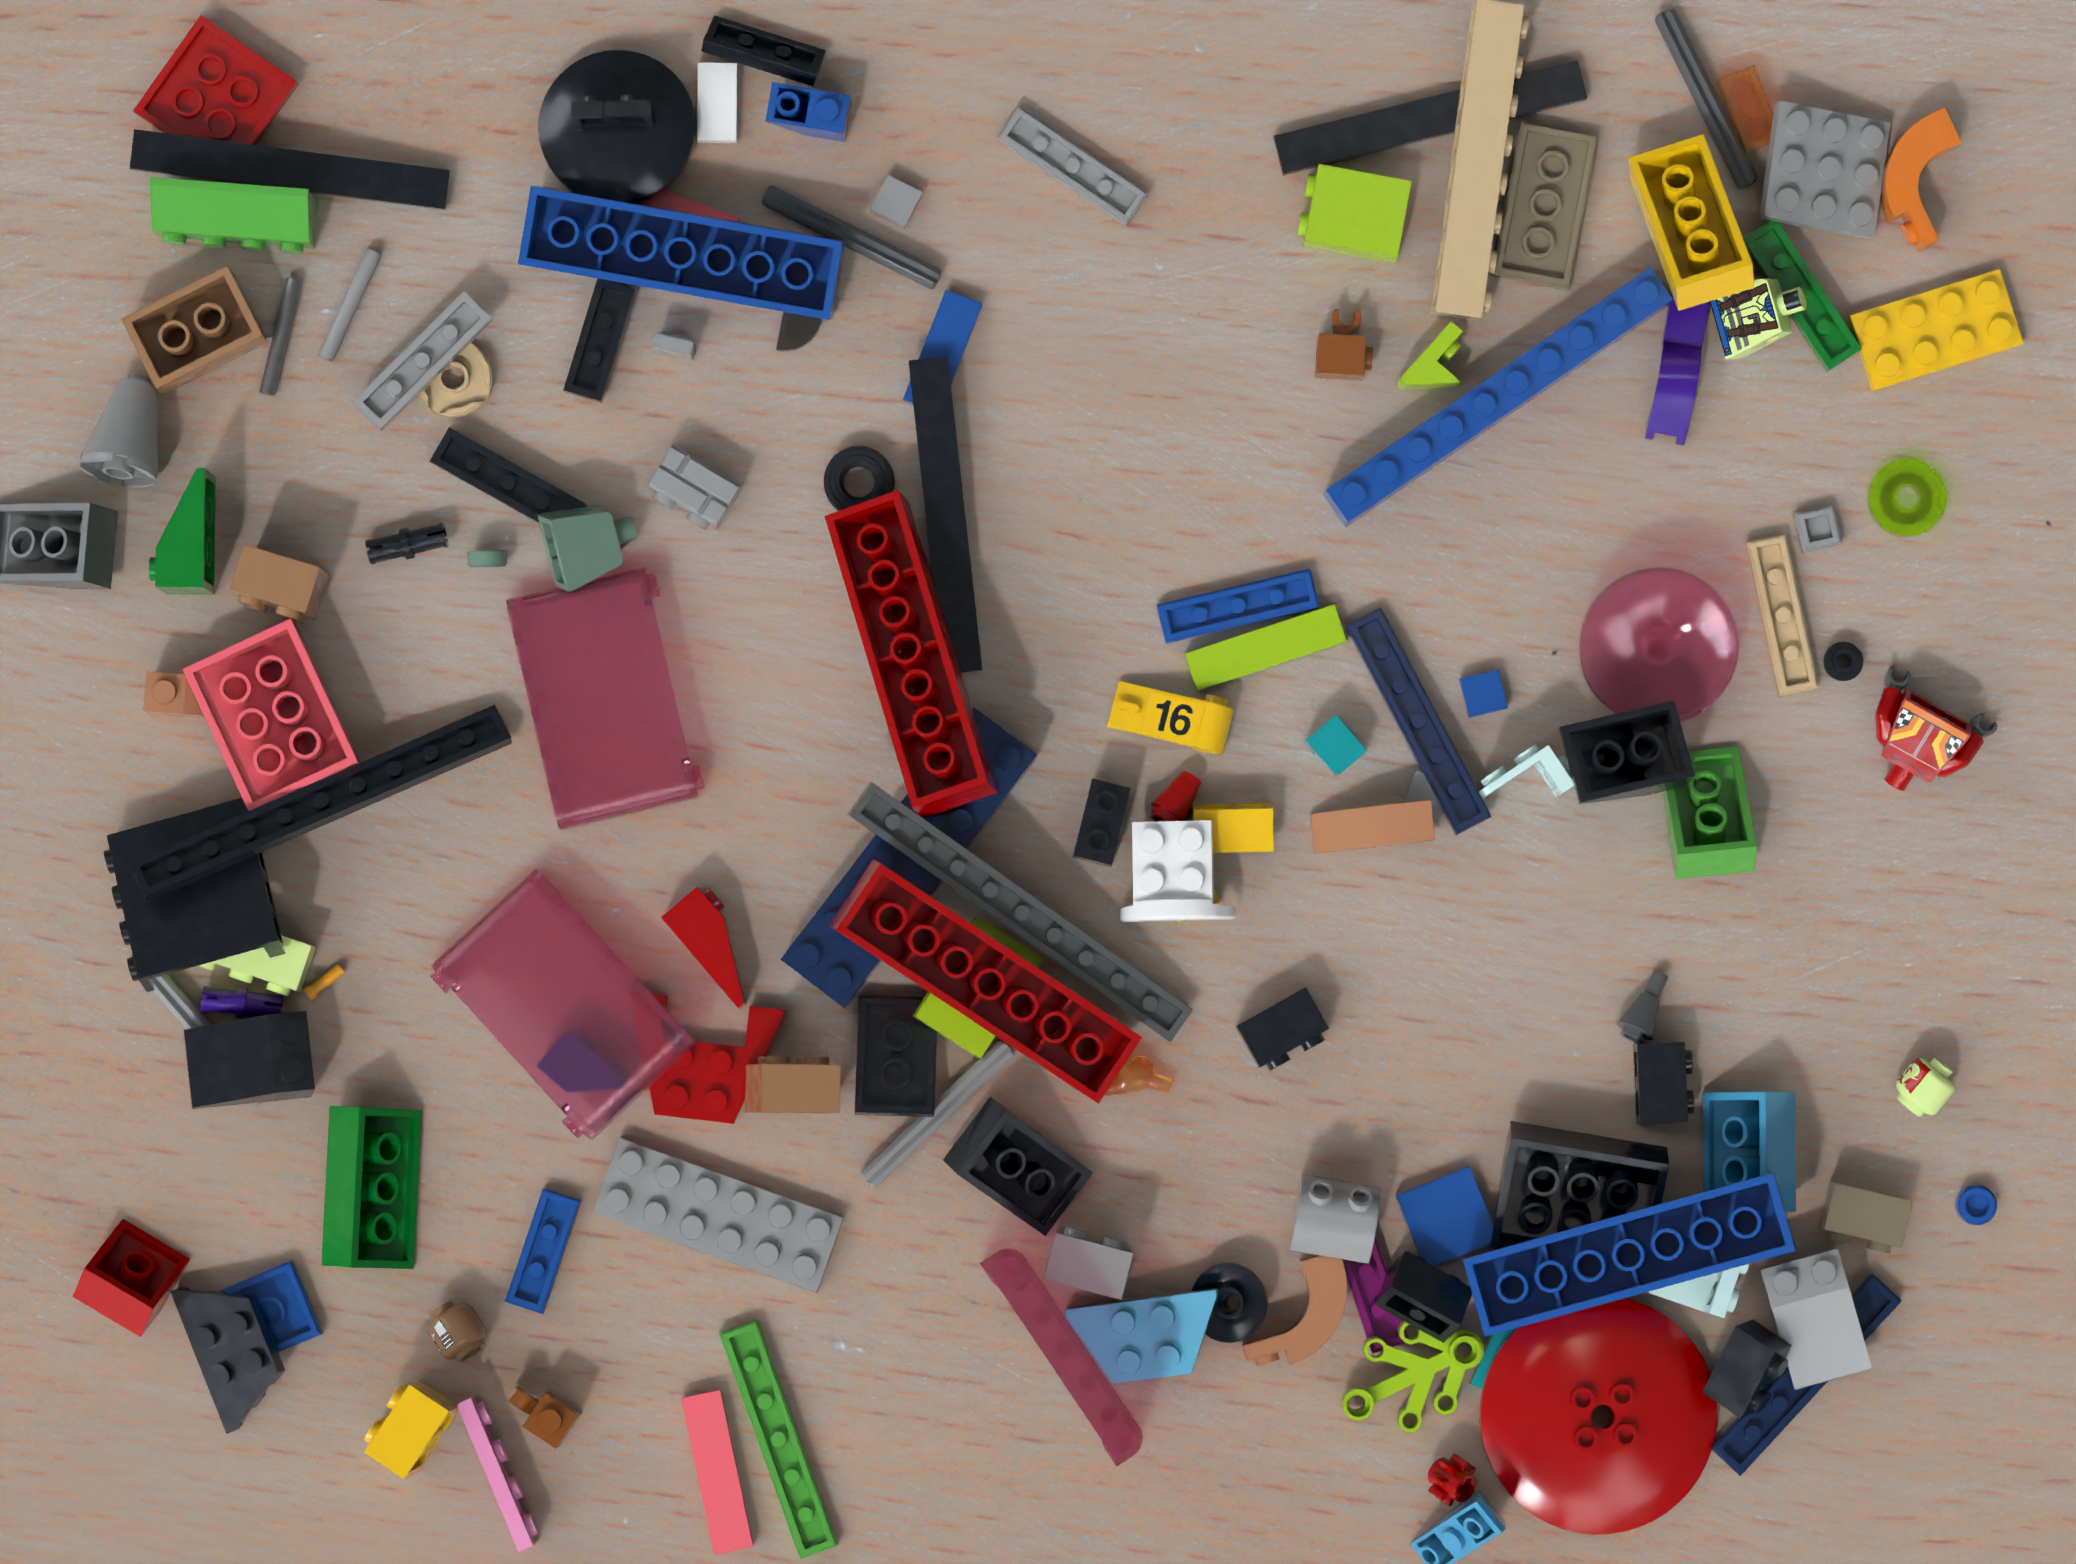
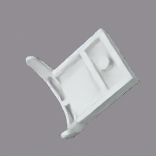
[1120,820,1237,922]

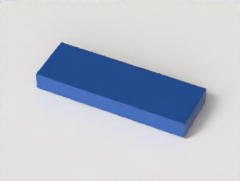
[903,290,982,404]
[505,1188,582,1314]

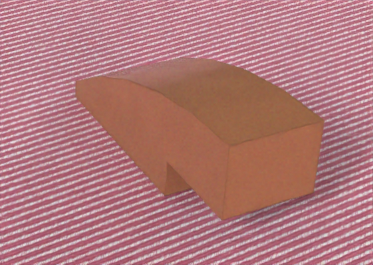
[1310,800,1435,854]

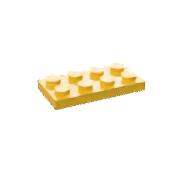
[1848,269,2024,392]

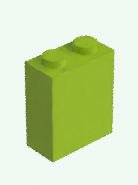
[1297,164,1412,264]

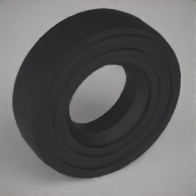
[824,446,895,511]

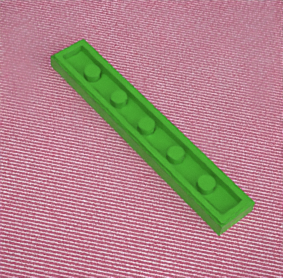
[719,1320,838,1559]

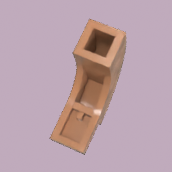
[1242,1255,1347,1366]

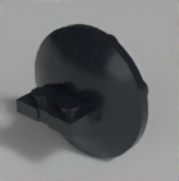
[538,50,696,203]

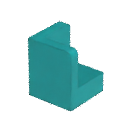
[1304,715,1367,775]

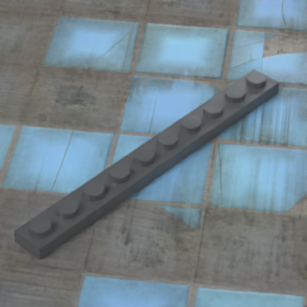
[848,782,1193,1042]

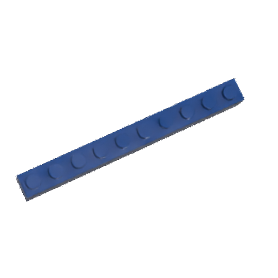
[1323,267,1673,527]

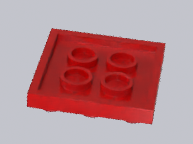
[133,15,299,145]

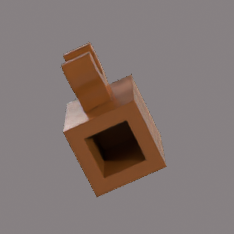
[1315,309,1373,381]
[507,1386,582,1449]

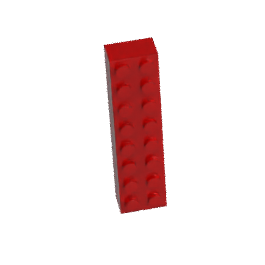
[824,490,998,818]
[829,859,1142,1104]

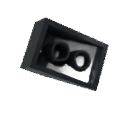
[1558,700,1695,804]
[184,1011,315,1109]
[943,1097,1093,1236]

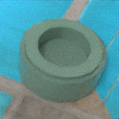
[467,550,507,567]

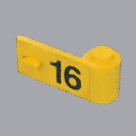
[1107,681,1235,756]

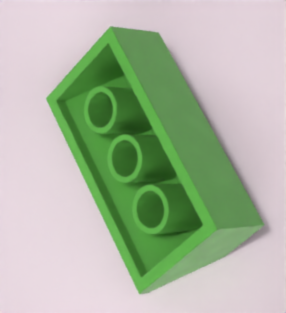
[149,177,318,254]

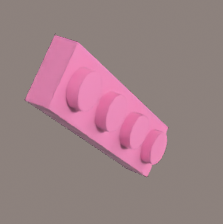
[456,1396,539,1552]

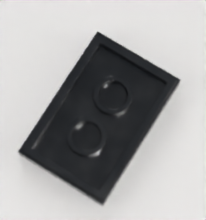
[855,996,937,1117]

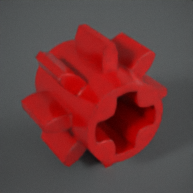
[1428,1453,1477,1506]

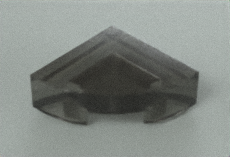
[776,312,823,352]

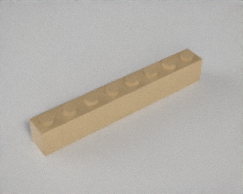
[1430,0,1529,321]

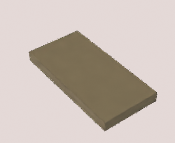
[1491,121,1598,291]

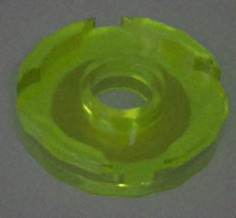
[1867,459,1947,537]

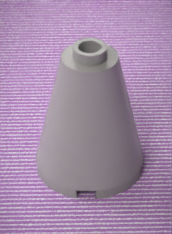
[79,374,158,488]

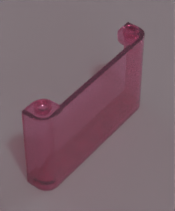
[506,567,705,831]
[430,868,697,1140]
[980,1246,1143,1466]

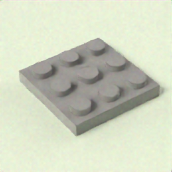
[1759,101,1891,240]

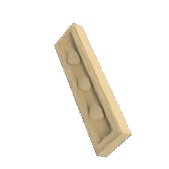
[1745,534,1819,697]

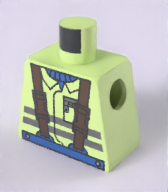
[1710,278,1807,360]

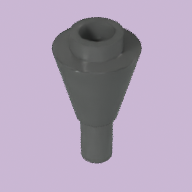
[1617,971,1668,1044]

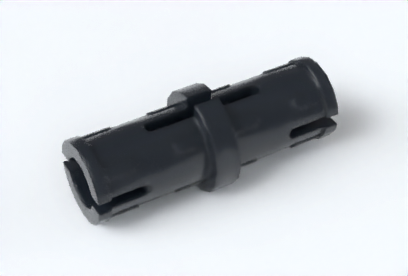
[365,522,449,565]

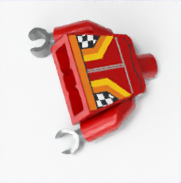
[1875,666,1998,791]

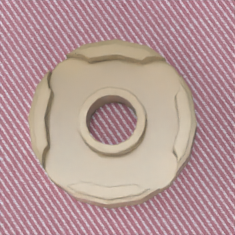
[419,343,494,418]

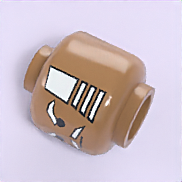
[427,1301,487,1363]

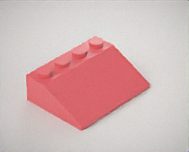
[182,618,361,811]

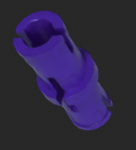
[200,986,283,1019]

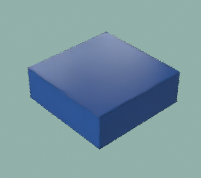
[1459,670,1508,718]

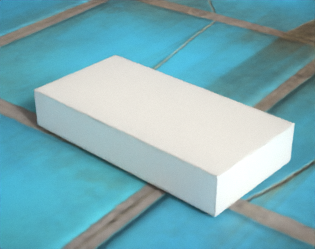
[697,63,738,143]

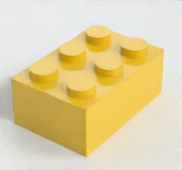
[364,1380,459,1479]

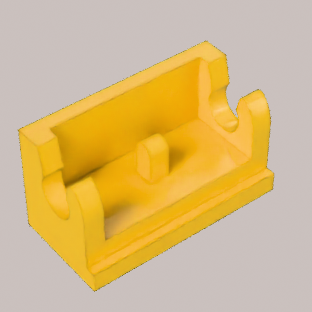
[1192,803,1274,853]

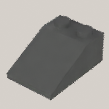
[0,503,118,589]

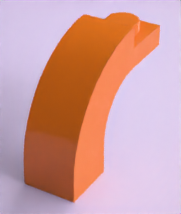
[1880,107,1962,252]

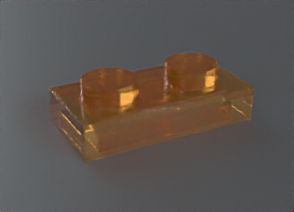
[1716,65,1774,154]

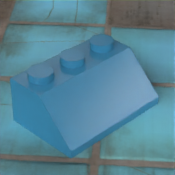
[1702,1092,1796,1212]

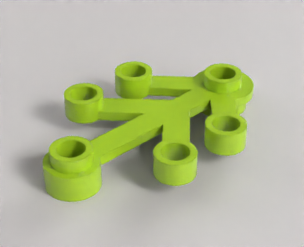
[1341,1321,1484,1433]

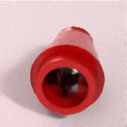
[1149,770,1201,822]

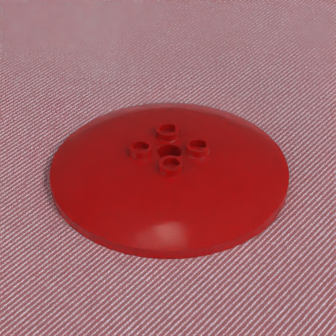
[1479,1298,1717,1535]

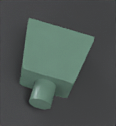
[537,506,637,592]

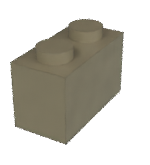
[1819,1183,1913,1254]

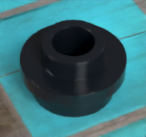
[1823,642,1863,681]

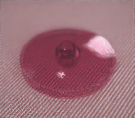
[1579,568,1739,722]

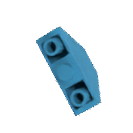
[1410,1491,1506,1564]

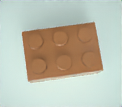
[121,266,269,395]

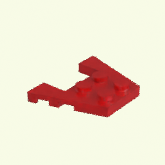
[631,992,786,1124]

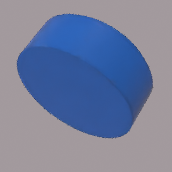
[1955,1185,1997,1225]

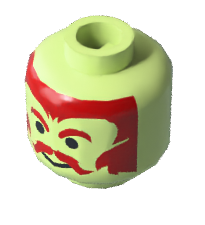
[1896,1057,1955,1117]

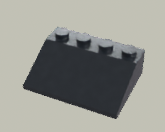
[1490,1121,1669,1249]

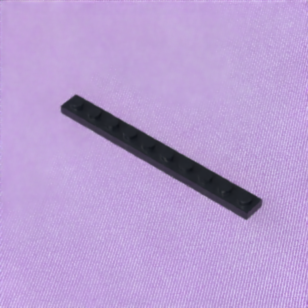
[129,705,512,902]

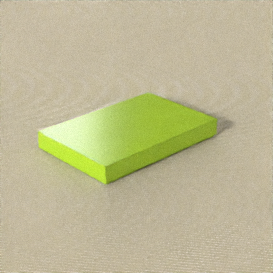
[913,915,1043,1059]

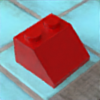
[73,1219,190,1337]

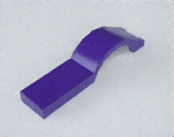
[1645,292,1710,446]

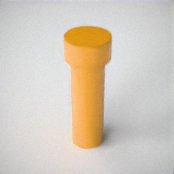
[302,964,345,1001]

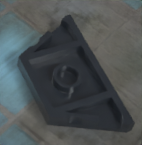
[170,1287,285,1434]

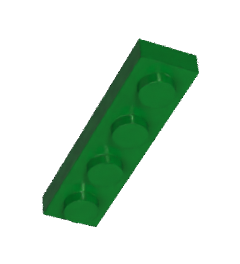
[1743,221,1862,372]

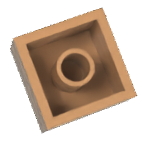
[229,544,330,624]
[745,1056,841,1113]

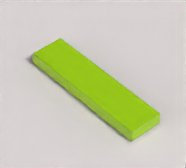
[1184,604,1347,692]

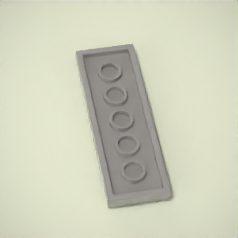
[592,1138,844,1293]

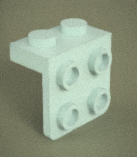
[1479,744,1574,799]
[1648,1264,1749,1318]

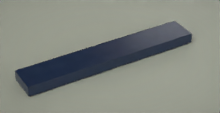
[1345,608,1492,836]
[1711,1273,1902,1476]

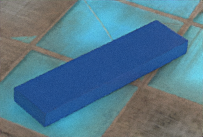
[1157,569,1319,644]

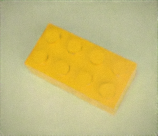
[1628,134,1754,311]

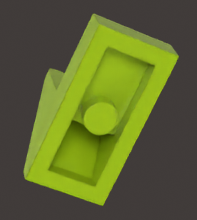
[1397,321,1463,390]

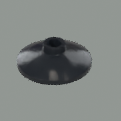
[1191,1263,1268,1343]

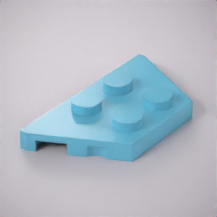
[1065,1288,1218,1384]

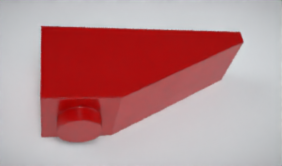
[661,887,746,1009]

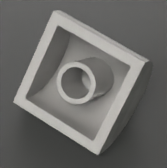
[1290,1174,1381,1264]

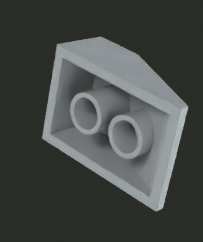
[1760,1249,1872,1390]

